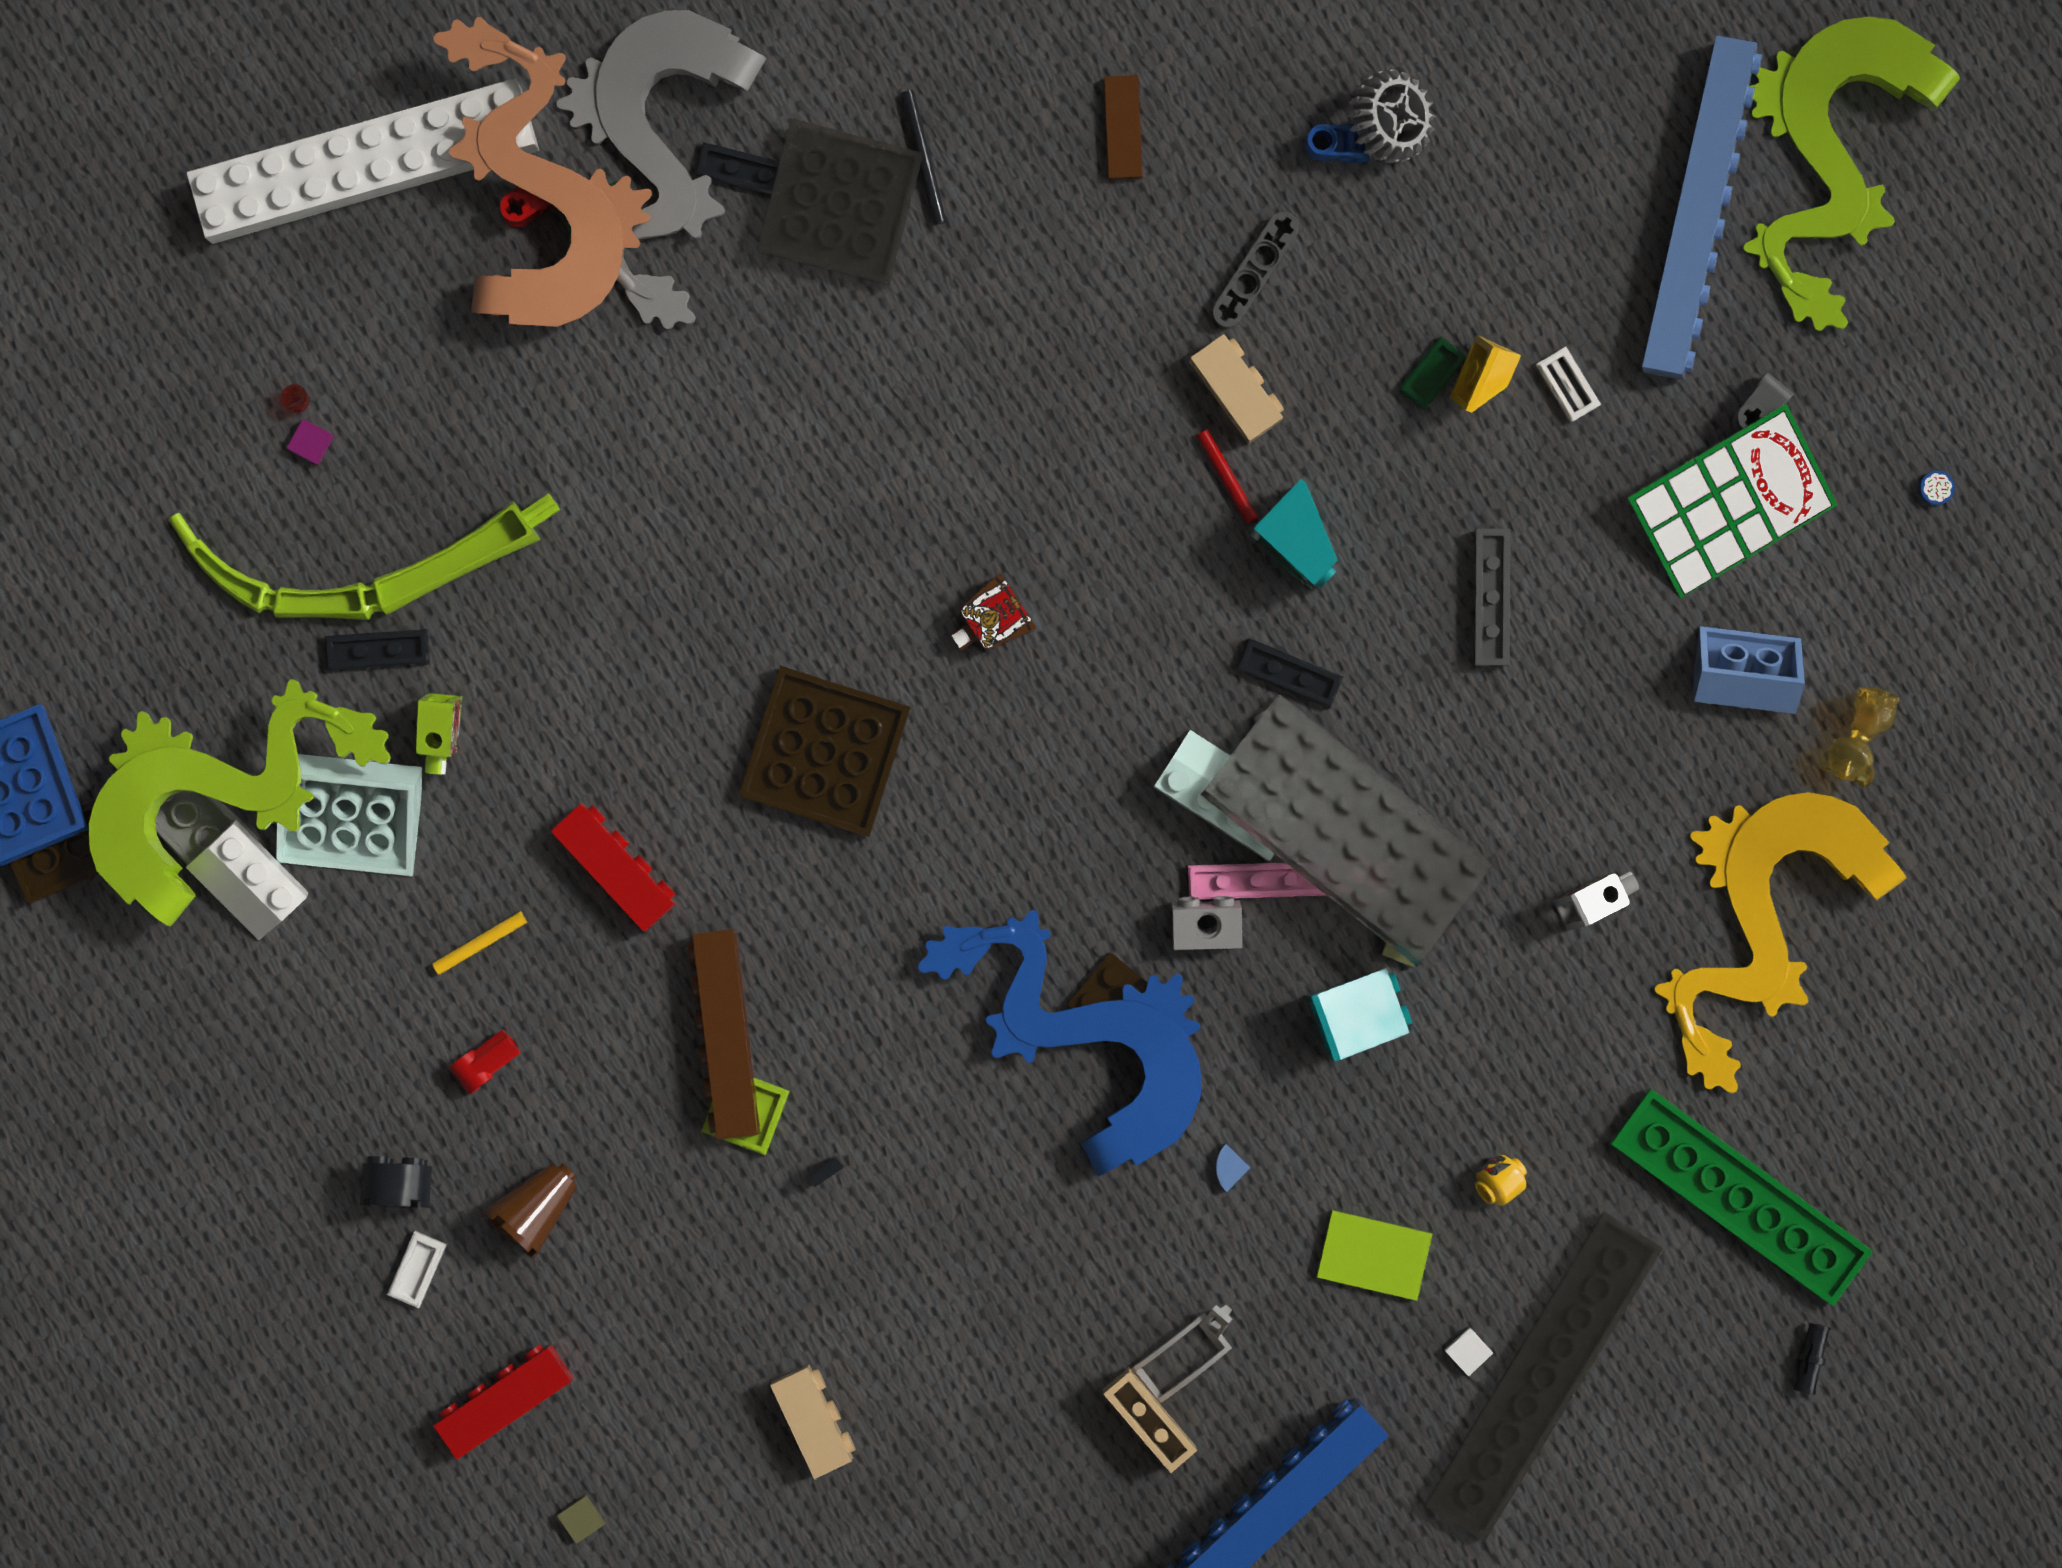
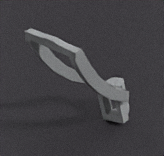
[1131,1305,1232,1403]

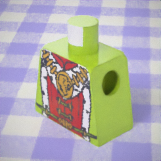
[416,693,463,774]

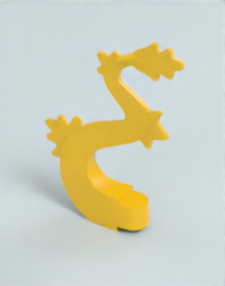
[1655,792,1907,1093]

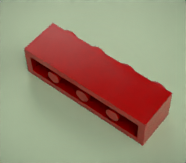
[551,803,676,932]
[434,1344,574,1460]

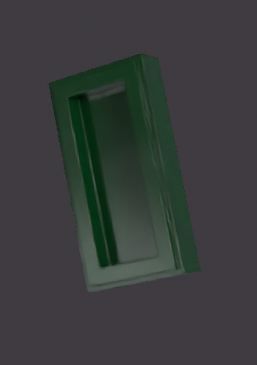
[1399,336,1467,411]

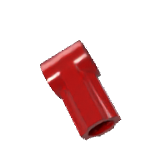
[449,1030,521,1095]

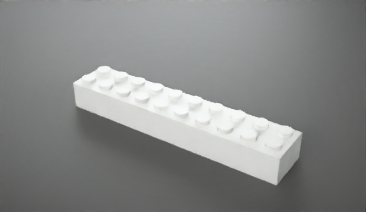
[187,78,539,244]

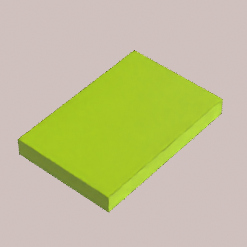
[1316,1210,1432,1301]

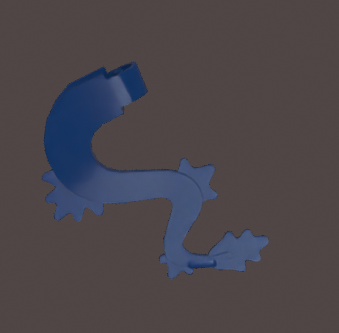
[918,910,1201,1177]

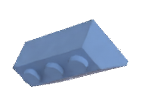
[1693,626,1805,714]

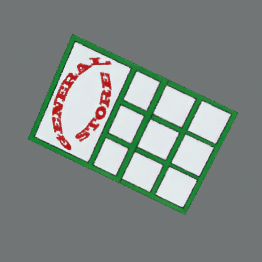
[1628,403,1837,598]

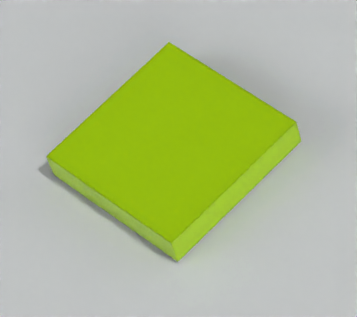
[701,1078,790,1155]

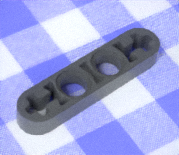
[1212,212,1299,329]

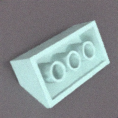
[1154,730,1304,861]

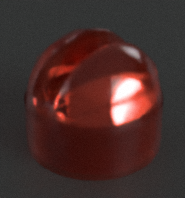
[280,384,310,414]

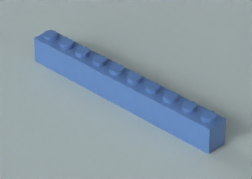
[1642,35,1762,380]

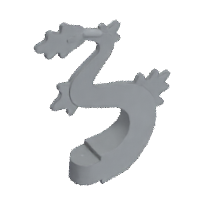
[557,10,766,330]

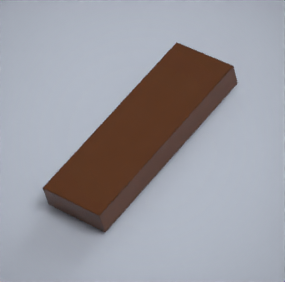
[1104,75,1143,180]

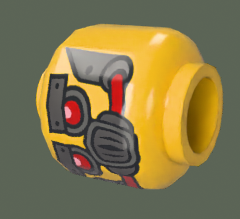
[1475,1155,1527,1206]

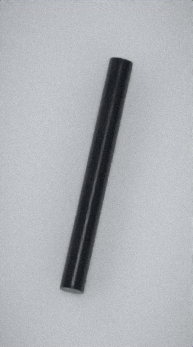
[901,90,947,225]

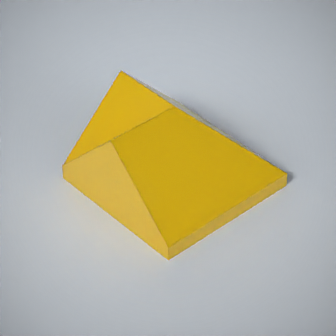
[1450,335,1521,413]

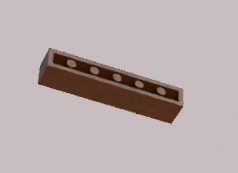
[688,929,761,1140]

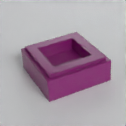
[287,419,334,465]

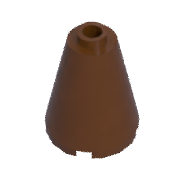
[483,1163,577,1259]

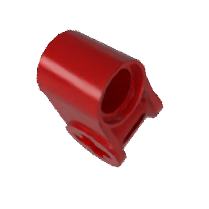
[500,187,553,228]

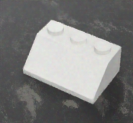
[186,820,308,940]

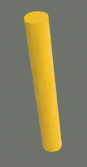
[432,911,528,975]

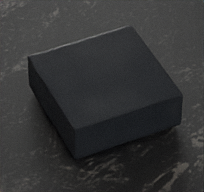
[808,1156,845,1187]

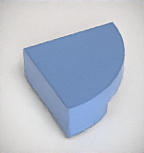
[1216,1143,1251,1192]

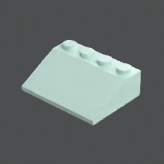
[276,754,422,876]

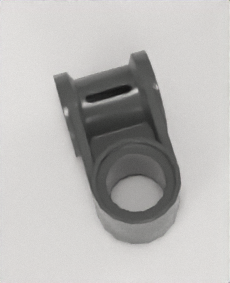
[1732,372,1794,433]

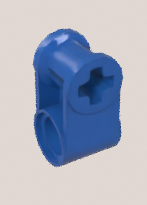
[1304,124,1370,163]

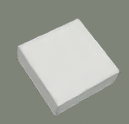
[1445,1327,1493,1376]

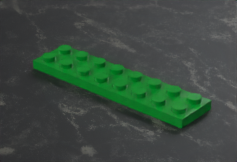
[1609,1088,1873,1307]

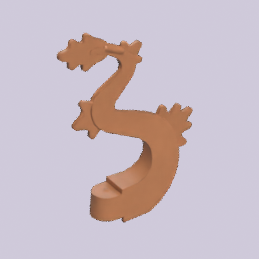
[433,17,652,327]

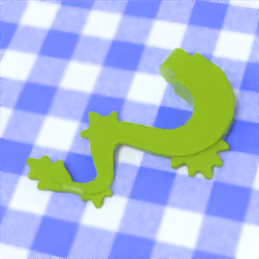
[1743,17,1960,332]
[89,679,391,926]

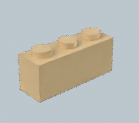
[1189,334,1284,444]
[770,1364,856,1479]
[1102,1367,1197,1473]

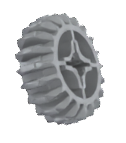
[1347,70,1436,163]

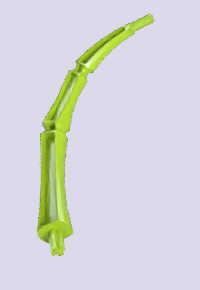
[168,493,560,620]

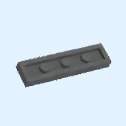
[1474,529,1511,666]

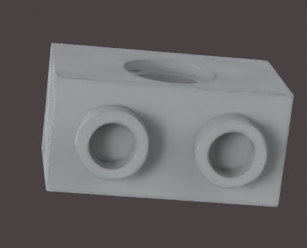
[1172,896,1242,950]

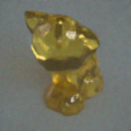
[1820,687,1900,787]

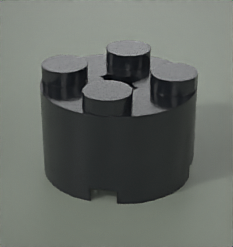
[360,1156,432,1209]

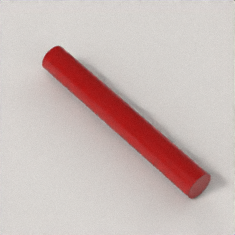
[1196,429,1258,524]

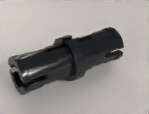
[1793,1322,1831,1395]

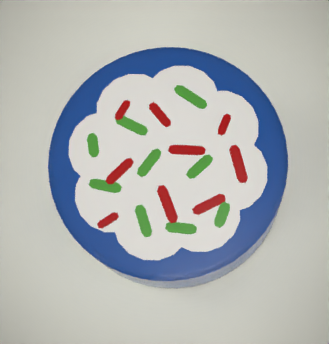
[1918,471,1955,506]

